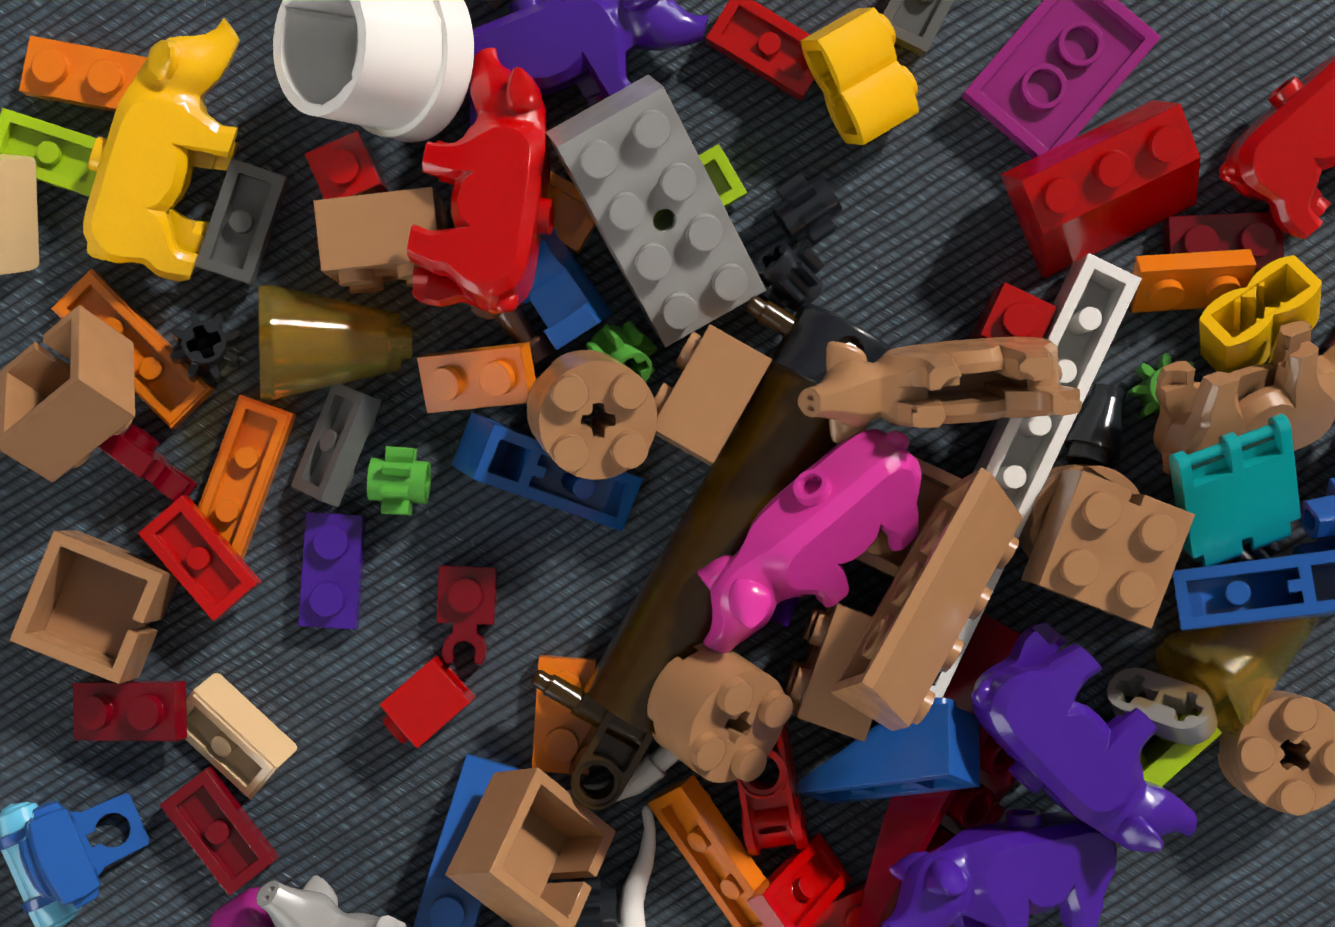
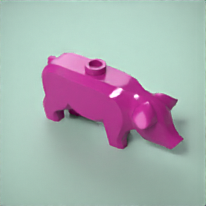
[697,429,921,653]

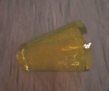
[258,284,412,400]
[1155,617,1319,734]

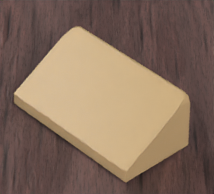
[0,154,39,275]
[185,673,297,800]

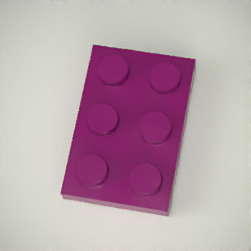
[961,0,1161,158]

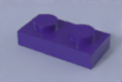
[298,512,366,629]

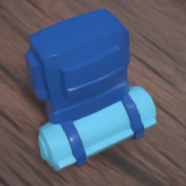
[0,793,150,927]

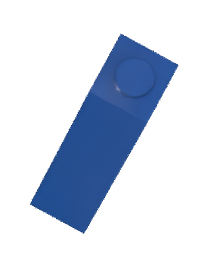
[451,412,643,531]
[1173,550,1335,630]
[798,697,980,804]
[413,754,521,927]

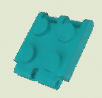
[1169,413,1301,567]

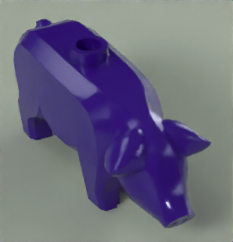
[465,0,709,126]
[971,621,1197,853]
[881,808,1117,927]

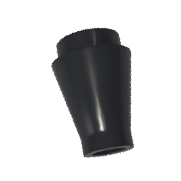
[1064,383,1127,469]

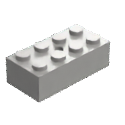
[546,75,766,347]

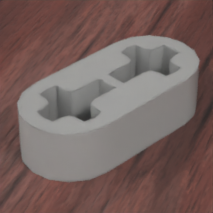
[1107,667,1218,745]

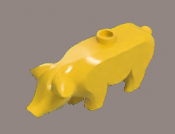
[83,18,240,282]

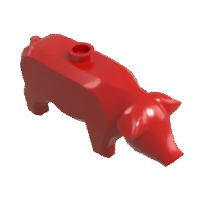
[407,47,555,314]
[1219,55,1335,239]

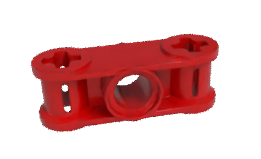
[737,682,809,857]

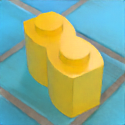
[800,7,919,145]
[1199,255,1322,373]

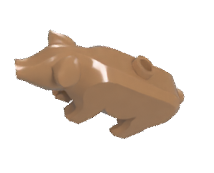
[1153,321,1335,475]
[798,337,1082,443]

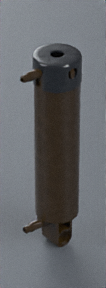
[531,296,893,810]

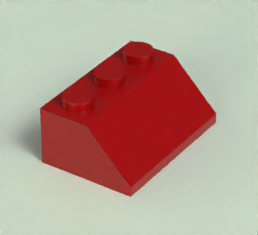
[1000,100,1201,278]

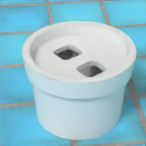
[273,0,474,143]

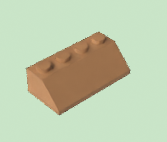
[830,468,1023,731]

